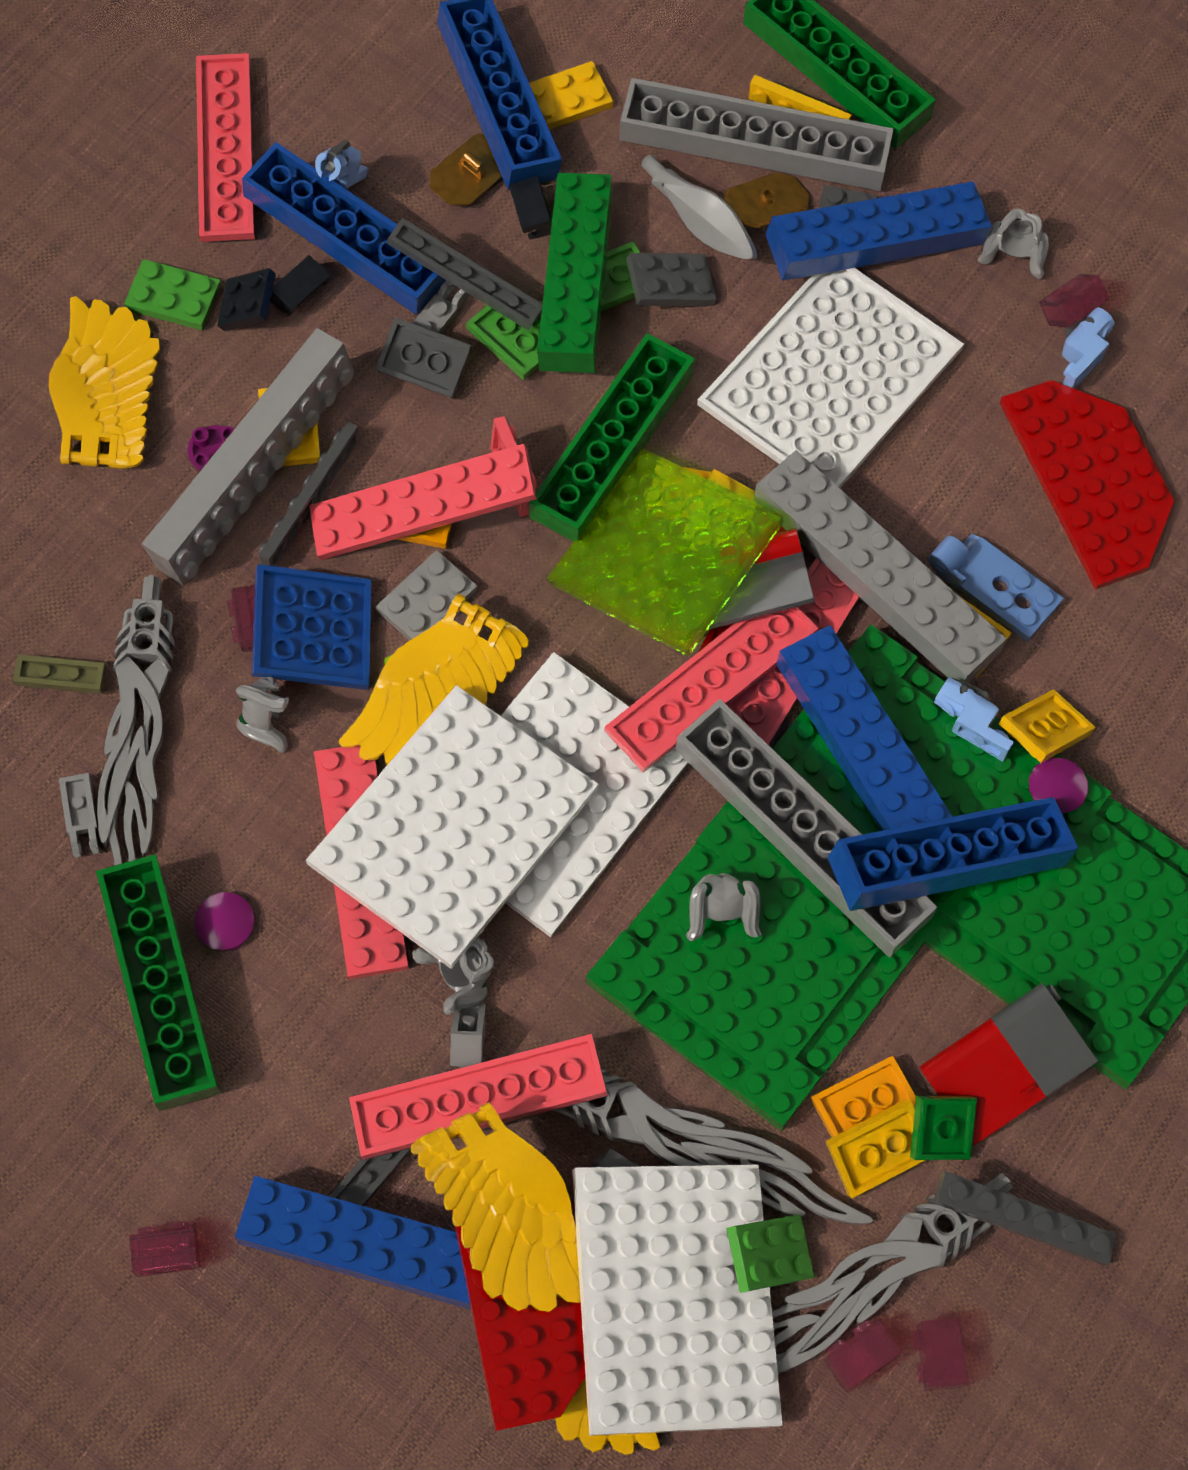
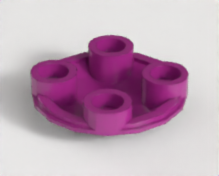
[187,425,235,471]
[1029,757,1088,814]
[194,892,255,951]

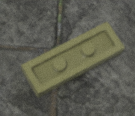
[13,654,107,694]

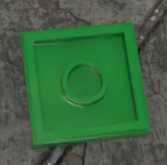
[910,1096,977,1160]

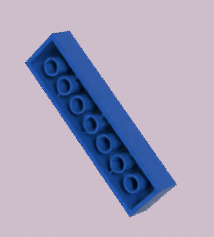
[437,0,562,190]
[242,142,446,315]
[766,181,992,281]
[776,625,952,831]
[828,797,1078,911]
[235,1176,471,1310]

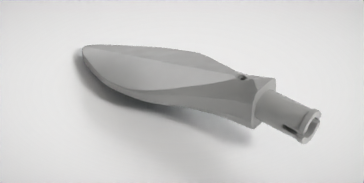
[641,155,757,260]

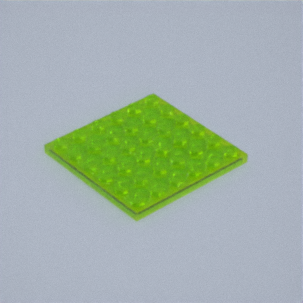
[547,448,784,656]

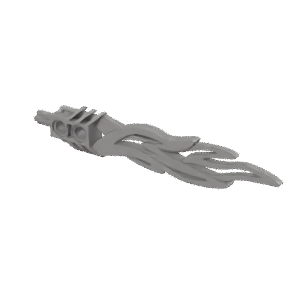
[97,575,175,865]
[554,1070,873,1225]
[772,1173,1013,1374]

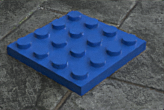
[251,564,371,690]

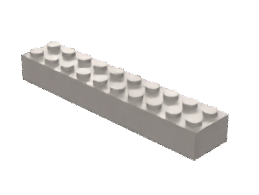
[619,78,894,191]
[142,328,354,586]
[754,450,1006,684]
[675,699,937,958]

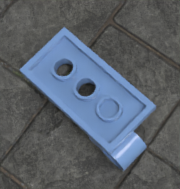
[928,533,1064,642]

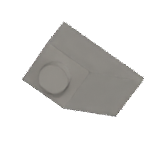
[450,1004,486,1068]

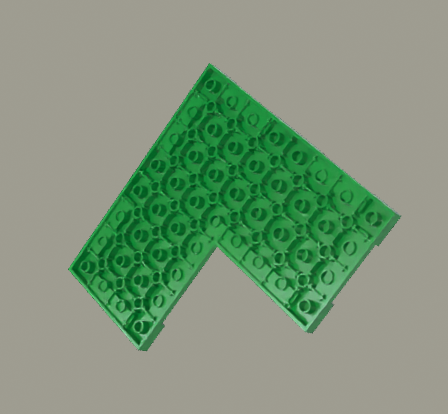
[585,624,1188,1131]

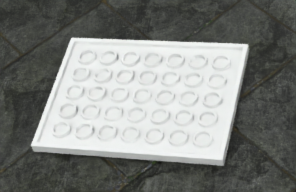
[697,268,964,489]
[501,652,689,937]
[306,686,599,969]
[572,1165,783,1436]

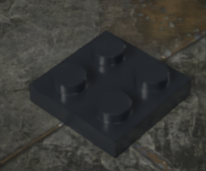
[217,268,276,331]

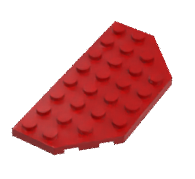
[999,380,1174,590]
[452,1199,586,1432]

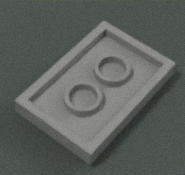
[376,550,478,640]

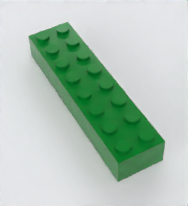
[743,0,936,150]
[537,173,613,373]
[529,333,695,544]
[96,854,220,1111]

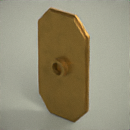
[430,134,502,206]
[723,172,810,228]

